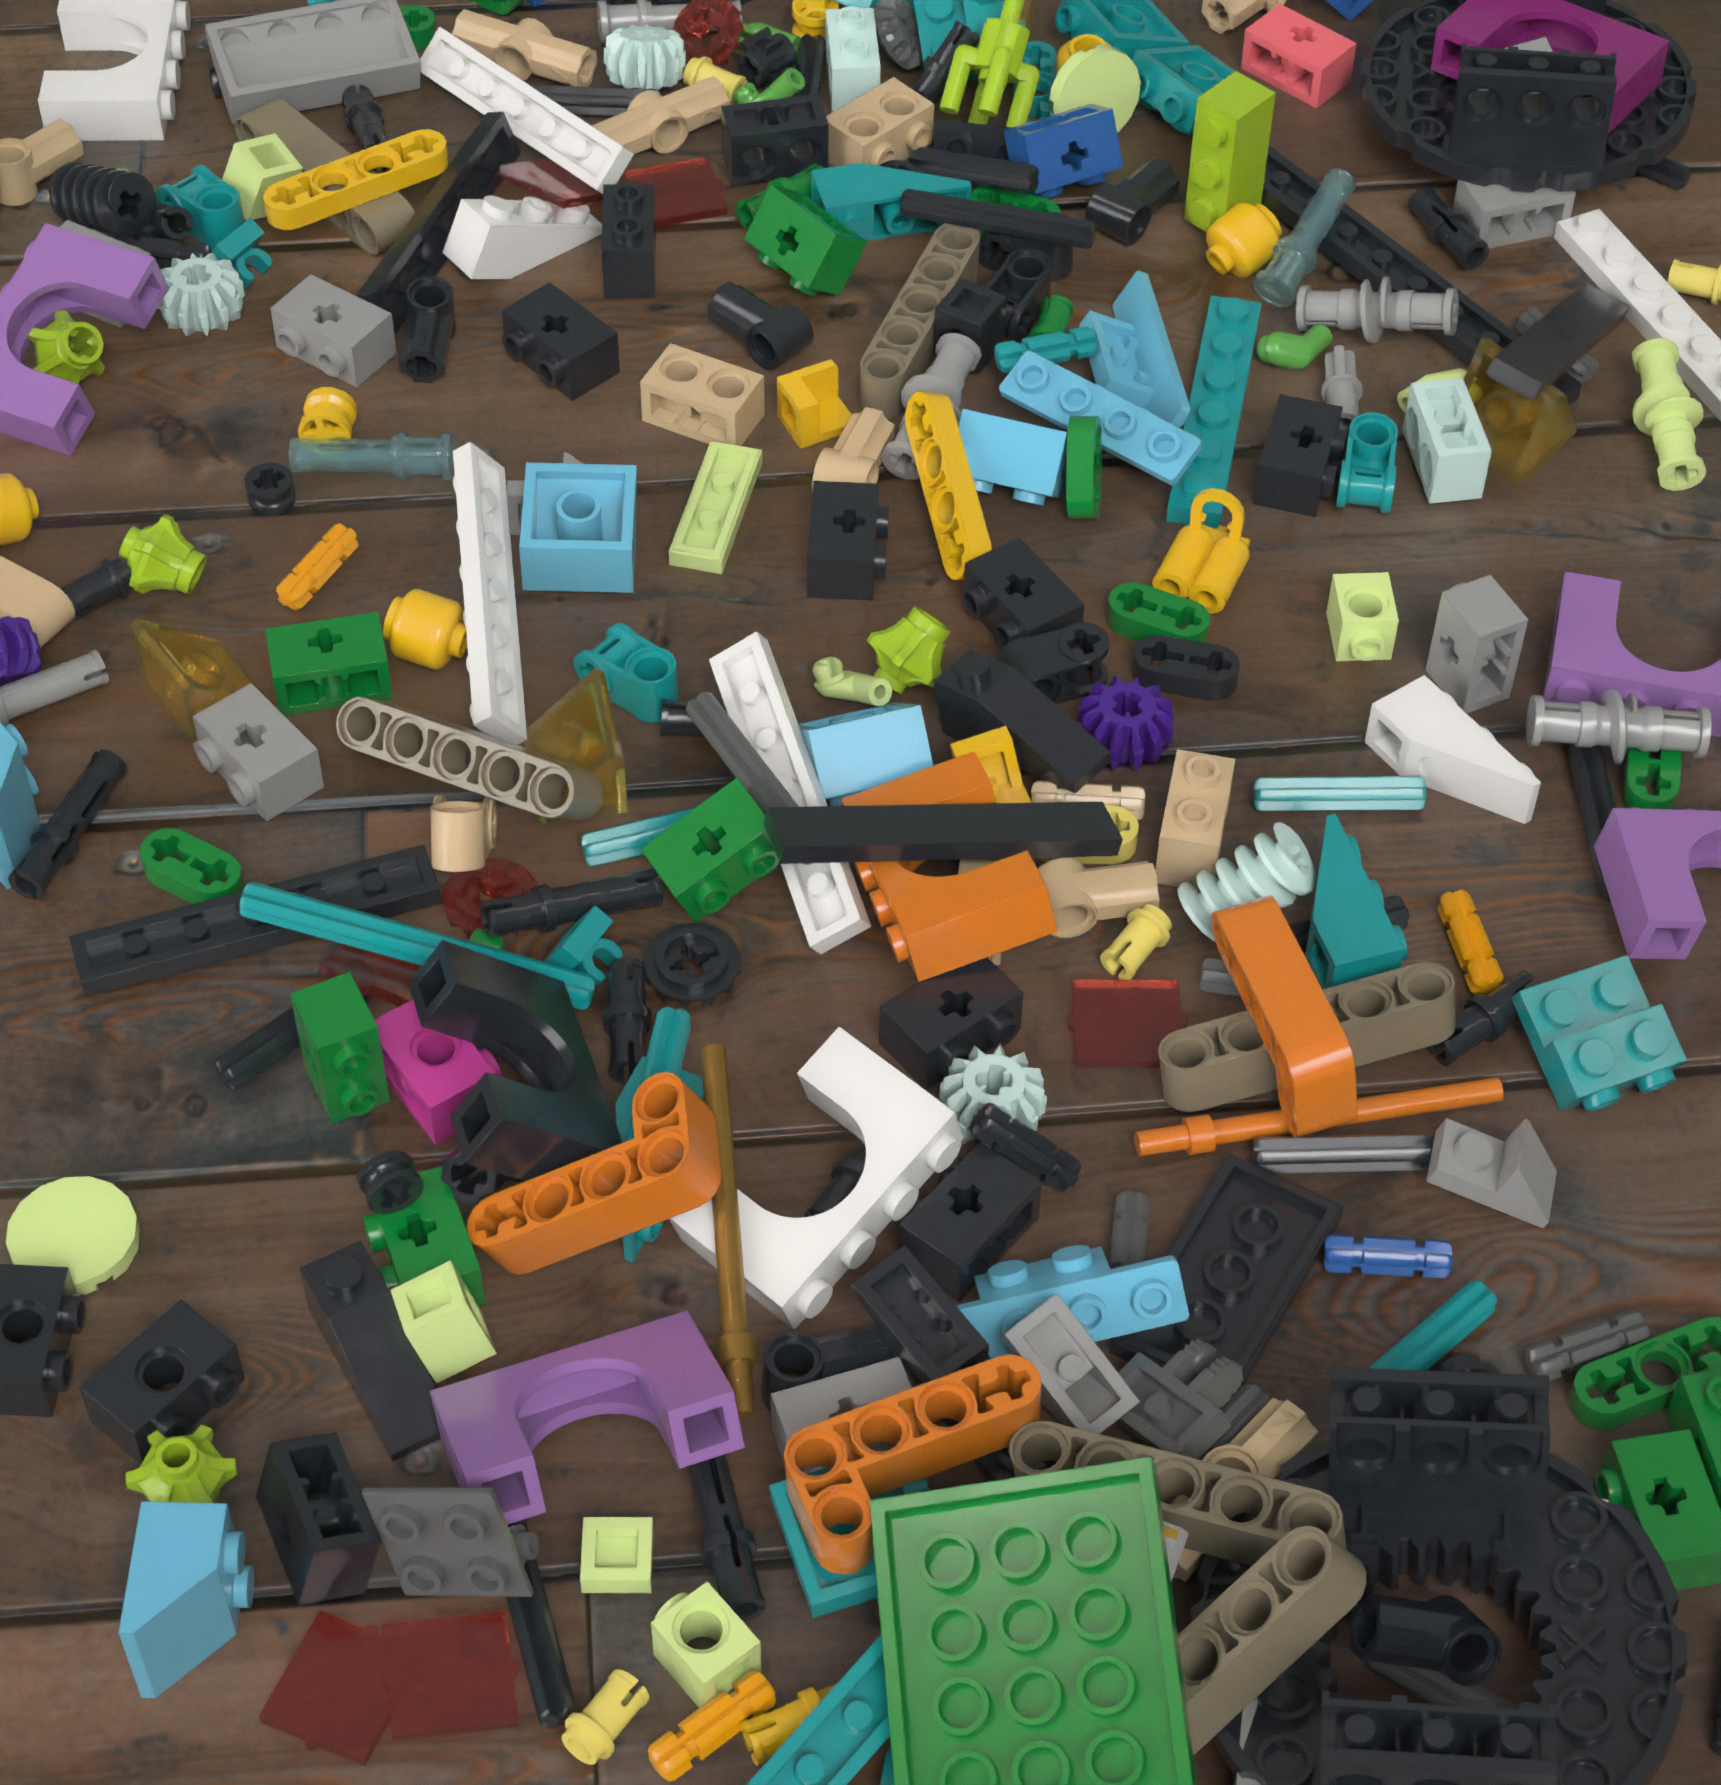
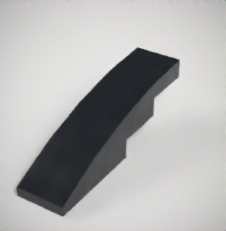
[852,1245,1056,1481]

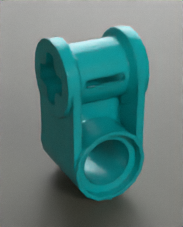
[156,164,244,251]
[1335,412,1398,515]
[573,623,680,723]

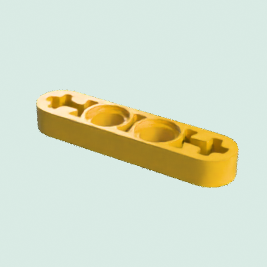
[263,129,449,230]
[905,392,992,580]

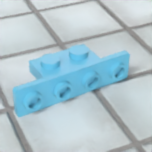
[1079,271,1190,428]
[999,351,1202,485]
[956,1245,1189,1359]

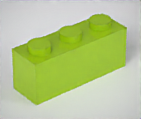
[1184,71,1276,232]

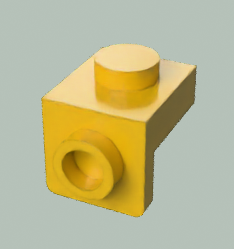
[950,726,1032,803]

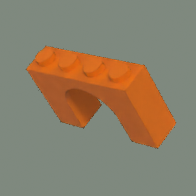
[841,752,1058,982]

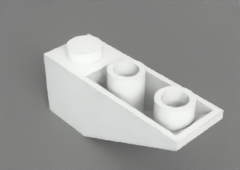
[442,195,602,279]
[1365,675,1541,824]

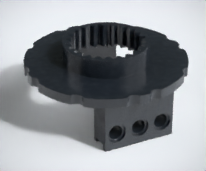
[1359,0,1697,192]
[1189,1367,1687,1785]

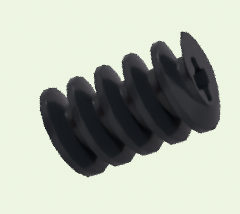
[49,162,156,236]

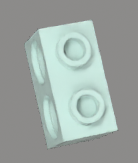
[825,6,881,113]
[1402,378,1492,504]

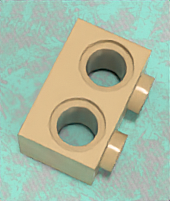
[826,77,934,167]
[640,343,765,446]
[1155,749,1235,891]

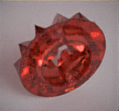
[673,0,745,66]
[442,859,537,939]

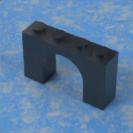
[408,940,622,1181]

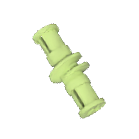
[1632,338,1706,491]

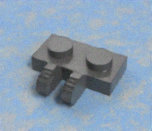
[1115,1338,1244,1459]

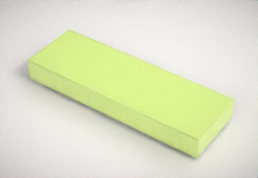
[669,441,762,574]

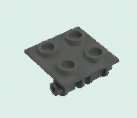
[362,1488,539,1597]

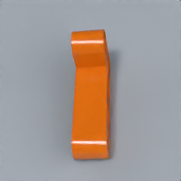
[1211,895,1358,1139]
[466,1072,721,1275]
[784,1354,1042,1575]

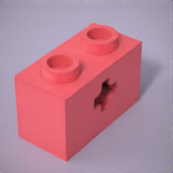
[1240,4,1357,109]

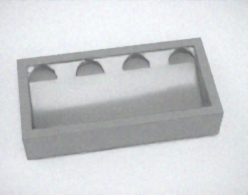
[205,0,421,124]

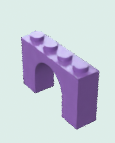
[0,223,169,456]
[1543,571,1721,737]
[1594,807,1721,959]
[429,1311,745,1525]

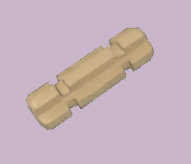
[1031,780,1145,821]

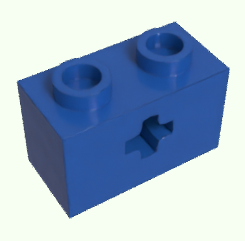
[1003,104,1123,198]

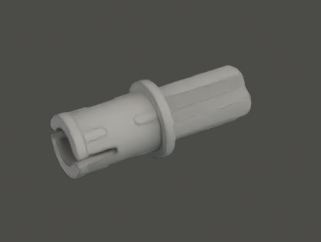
[1321,345,1363,430]

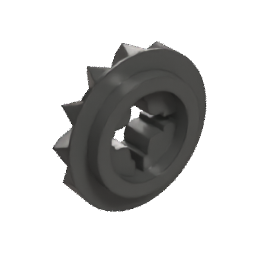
[874,0,923,70]

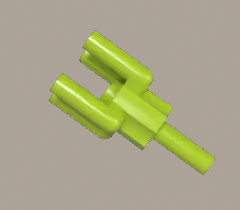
[939,0,1040,127]

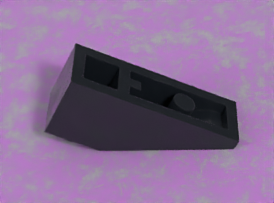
[933,649,1112,793]
[300,1240,441,1462]

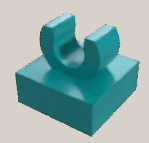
[212,218,273,290]
[543,905,623,987]

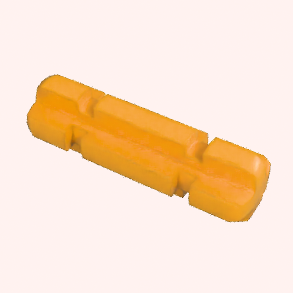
[276,523,358,611]
[1437,889,1504,995]
[648,1670,776,1782]

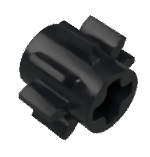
[737,27,797,90]

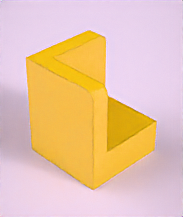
[777,359,852,449]

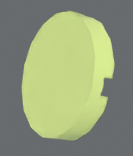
[1050,44,1141,133]
[6,1176,140,1295]

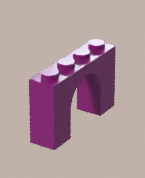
[1431,0,1670,134]

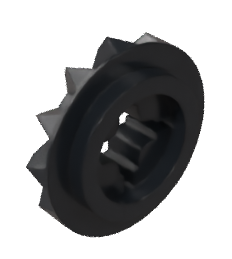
[643,923,741,1008]

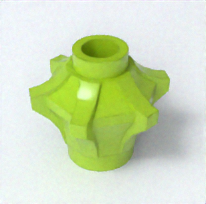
[26,310,105,384]
[119,514,208,595]
[866,606,951,694]
[126,1424,237,1503]

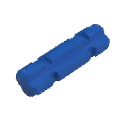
[1323,1234,1453,1278]

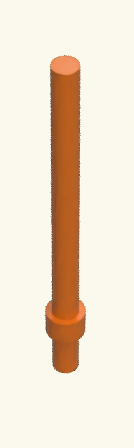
[1134,1077,1504,1157]

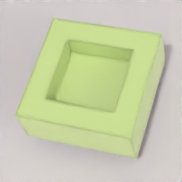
[580,1517,654,1593]

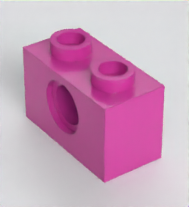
[375,999,502,1145]

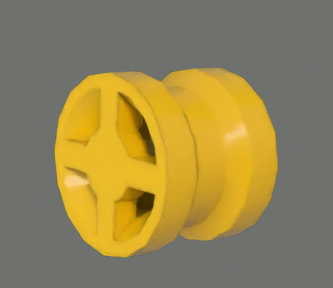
[792,0,839,49]
[298,387,358,455]

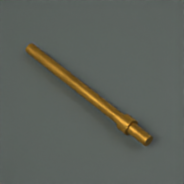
[700,1044,758,1421]

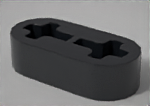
[1132,635,1240,701]

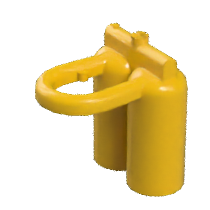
[1152,488,1251,614]

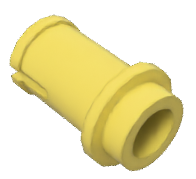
[683,56,747,105]
[1668,259,1721,305]
[1100,904,1172,981]
[561,1669,649,1765]

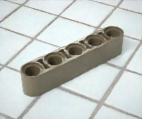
[234,98,415,256]
[859,223,980,419]
[336,697,603,821]
[1158,962,1456,1112]
[1009,1421,1346,1574]
[1178,1525,1366,1756]

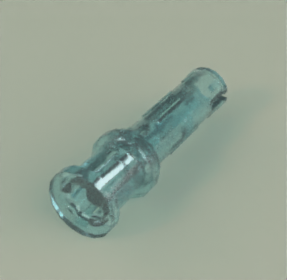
[1253,168,1356,307]
[289,432,456,481]

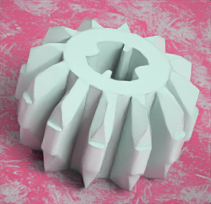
[604,24,686,90]
[157,252,245,336]
[939,1044,1047,1148]

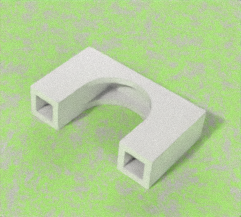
[38,0,191,141]
[669,1027,964,1330]

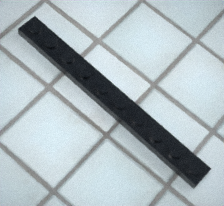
[1261,145,1582,421]

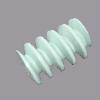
[1177,822,1316,942]

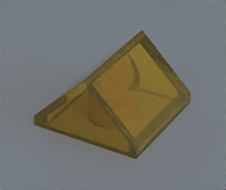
[1464,337,1576,486]
[130,618,272,744]
[521,668,628,825]

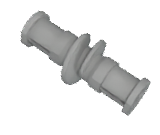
[1296,276,1459,344]
[881,333,982,480]
[1526,689,1712,764]

